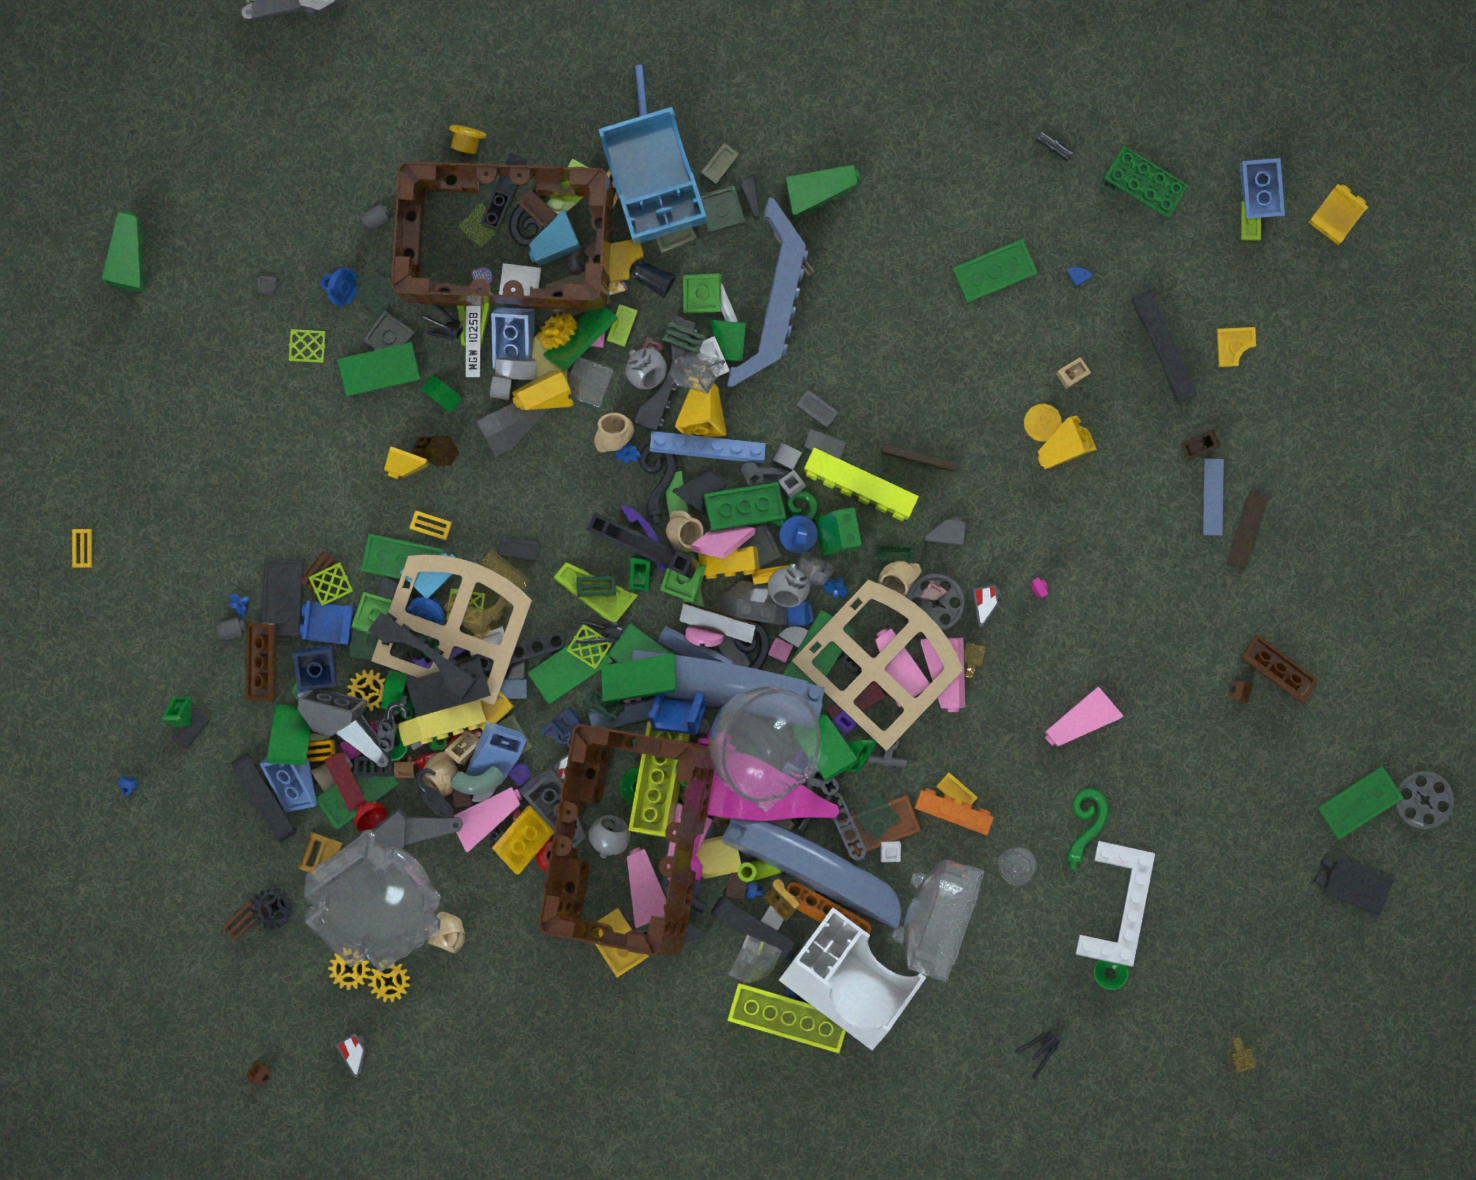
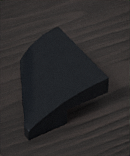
[672,470,726,514]

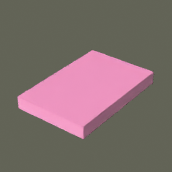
[691,526,755,559]

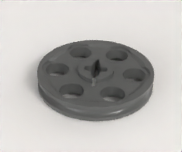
[907,574,964,631]
[1396,771,1454,829]

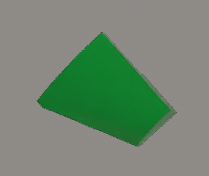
[709,319,746,361]

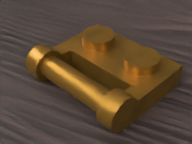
[297,832,343,880]
[764,879,800,922]

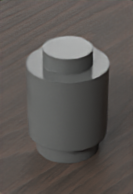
[361,204,391,230]
[217,617,247,640]

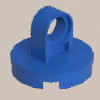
[320,268,358,307]
[779,514,818,553]
[406,596,444,625]

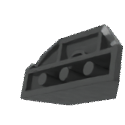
[717,581,792,627]

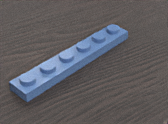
[650,431,766,464]

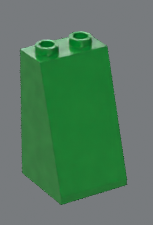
[785,165,860,220]
[102,211,145,293]
[815,507,862,557]

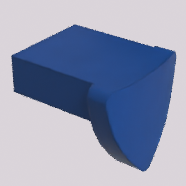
[787,599,809,626]

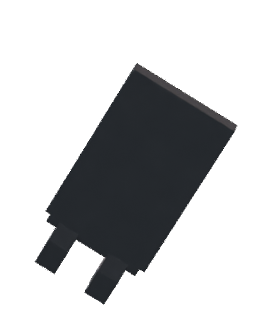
[1313,857,1394,915]

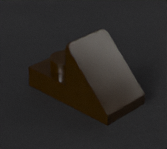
[1181,429,1221,461]

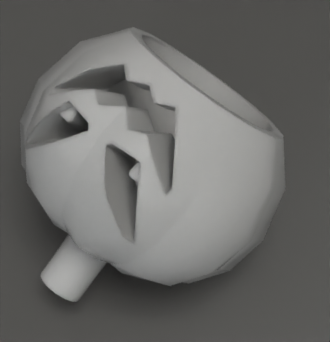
[625,348,667,389]
[768,564,810,607]
[589,815,631,858]

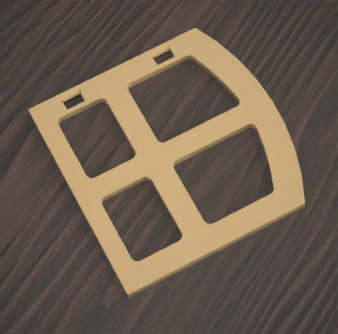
[371,555,532,705]
[792,580,963,751]

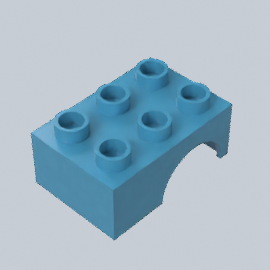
[598,107,706,246]

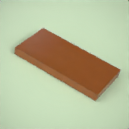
[838,795,921,858]

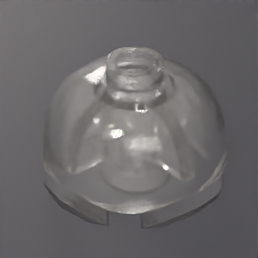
[796,552,835,588]
[998,846,1037,886]

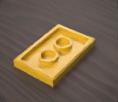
[492,806,554,875]
[595,908,649,977]

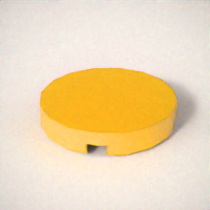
[1024,404,1062,442]

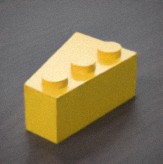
[698,547,760,579]

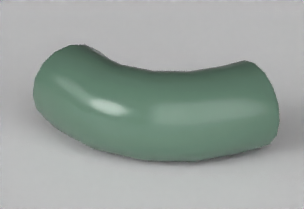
[451,766,505,795]

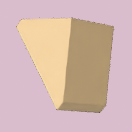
[1056,357,1091,389]
[444,730,479,765]

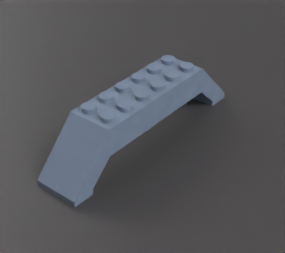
[726,198,808,388]

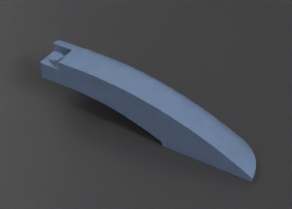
[632,650,825,727]
[722,819,901,929]

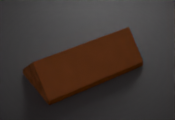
[246,623,277,702]
[1239,634,1318,704]

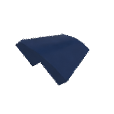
[539,707,583,748]

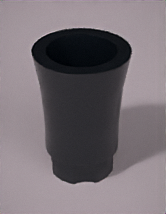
[632,260,676,298]

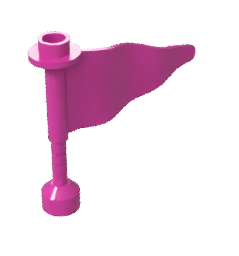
[691,730,839,882]

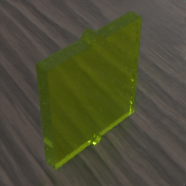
[458,203,504,248]

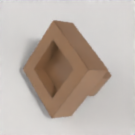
[394,756,415,778]

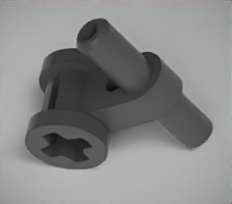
[868,739,907,767]
[804,762,839,795]

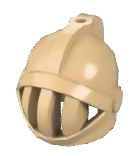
[594,413,634,452]
[666,510,703,553]
[878,561,922,597]
[422,752,458,797]
[427,912,465,954]

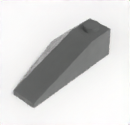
[477,403,551,457]
[518,769,586,848]

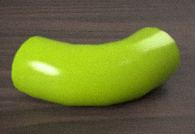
[737,860,783,882]

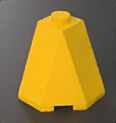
[512,371,574,410]
[675,379,726,438]
[1038,416,1097,469]

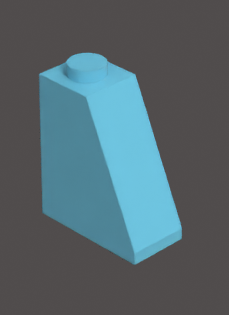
[529,210,581,267]
[400,553,456,599]

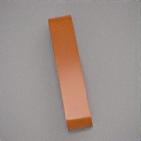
[786,882,871,934]

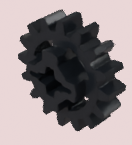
[250,887,293,930]

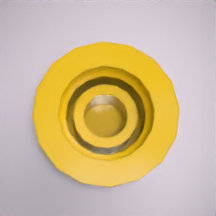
[449,125,487,154]

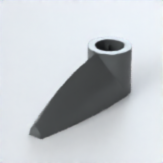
[741,461,798,486]

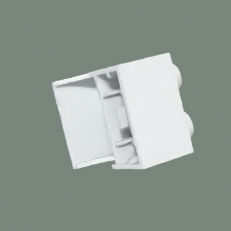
[779,908,926,1050]

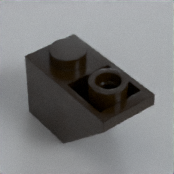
[411,436,460,466]

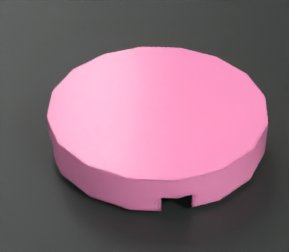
[685,625,724,647]

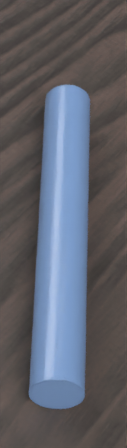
[635,65,647,116]

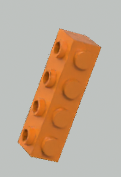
[914,788,994,835]

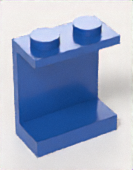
[299,601,354,645]
[648,693,706,735]

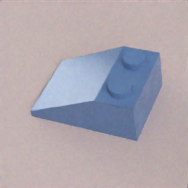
[1239,158,1285,219]
[491,307,535,369]
[260,757,317,813]

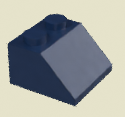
[293,645,337,691]

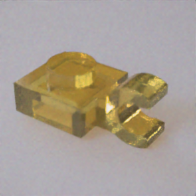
[964,643,986,679]
[1231,1037,1256,1073]

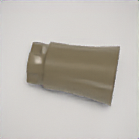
[311,753,354,793]

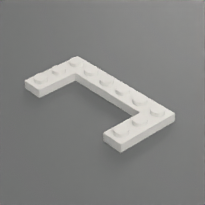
[1076,841,1155,967]

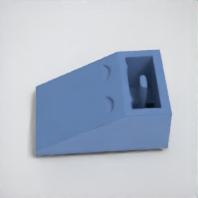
[466,721,527,785]

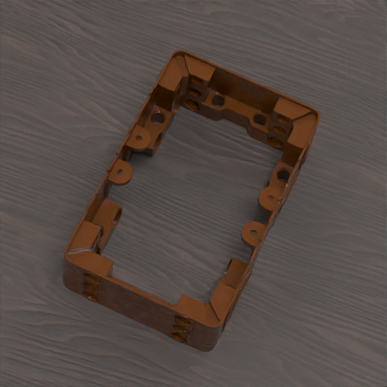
[391,162,614,310]
[538,724,717,956]

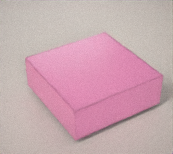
[768,637,793,663]

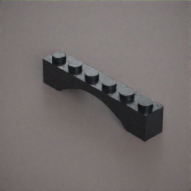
[1131,289,1197,404]
[635,315,698,432]
[587,512,700,579]
[368,612,477,700]

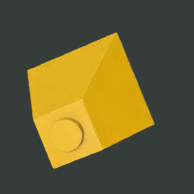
[384,447,429,479]

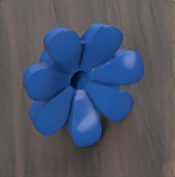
[616,442,641,463]
[823,577,848,598]
[229,593,250,617]

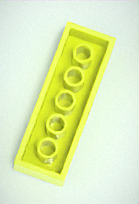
[803,448,919,521]
[628,721,690,837]
[728,983,846,1053]

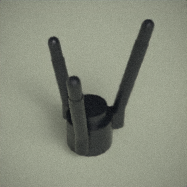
[421,305,463,341]
[575,614,622,644]
[1016,1031,1060,1078]

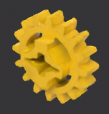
[538,312,577,350]
[347,670,386,711]
[328,948,371,990]
[368,960,410,1002]

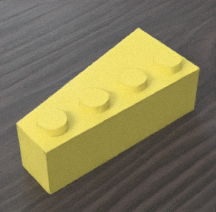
[397,700,486,746]

